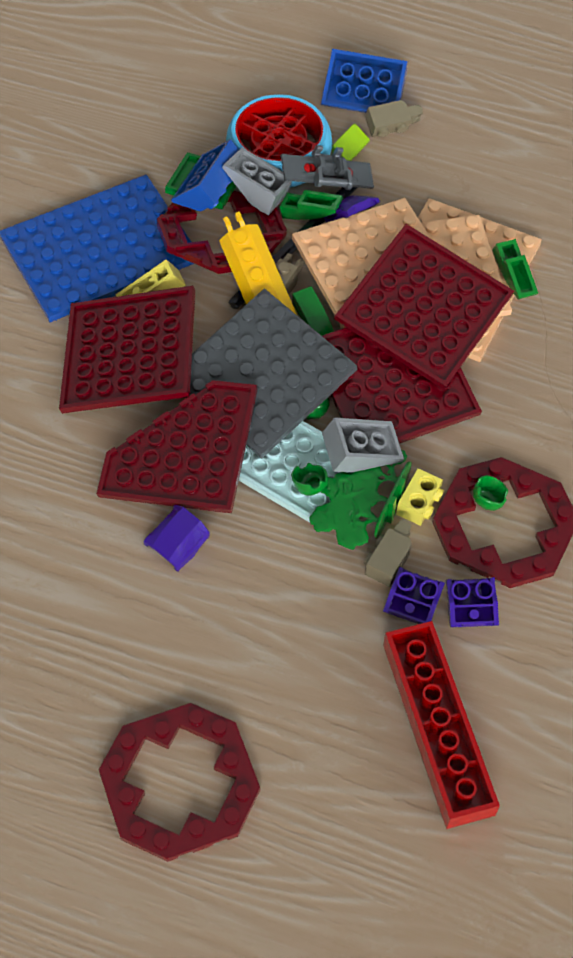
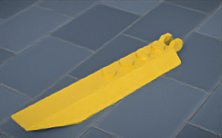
[219,211,297,315]

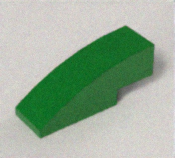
[280,190,343,220]
[492,239,538,299]
[292,286,334,336]

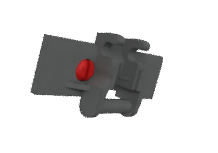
[281,145,374,190]

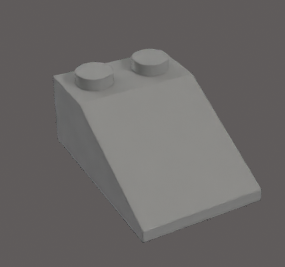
[222,147,292,215]
[322,418,404,472]

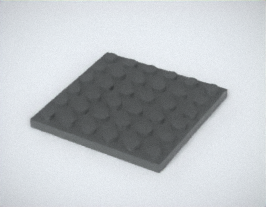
[190,288,358,459]

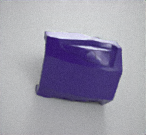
[324,195,380,223]
[144,505,210,572]
[383,567,445,624]
[446,577,499,627]

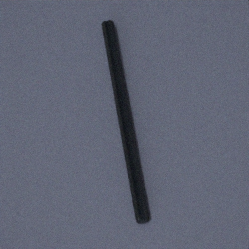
[229,187,358,309]

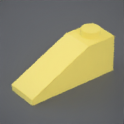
[116,259,186,297]

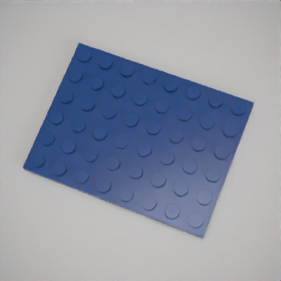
[0,174,194,322]

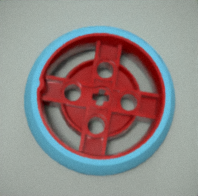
[226,95,332,188]

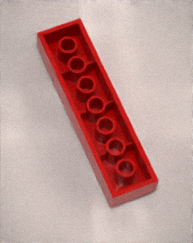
[383,621,500,829]

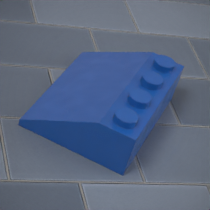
[321,49,408,113]

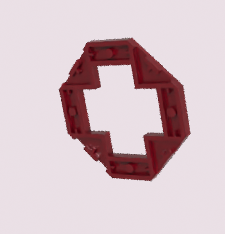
[157,190,287,274]
[432,457,573,588]
[99,703,260,862]

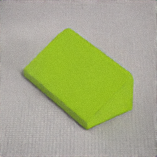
[332,124,370,161]

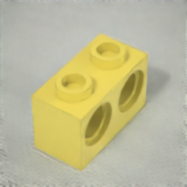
[396,468,444,526]

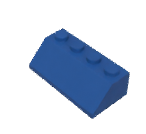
[171,139,239,212]

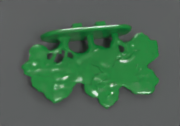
[309,450,412,550]

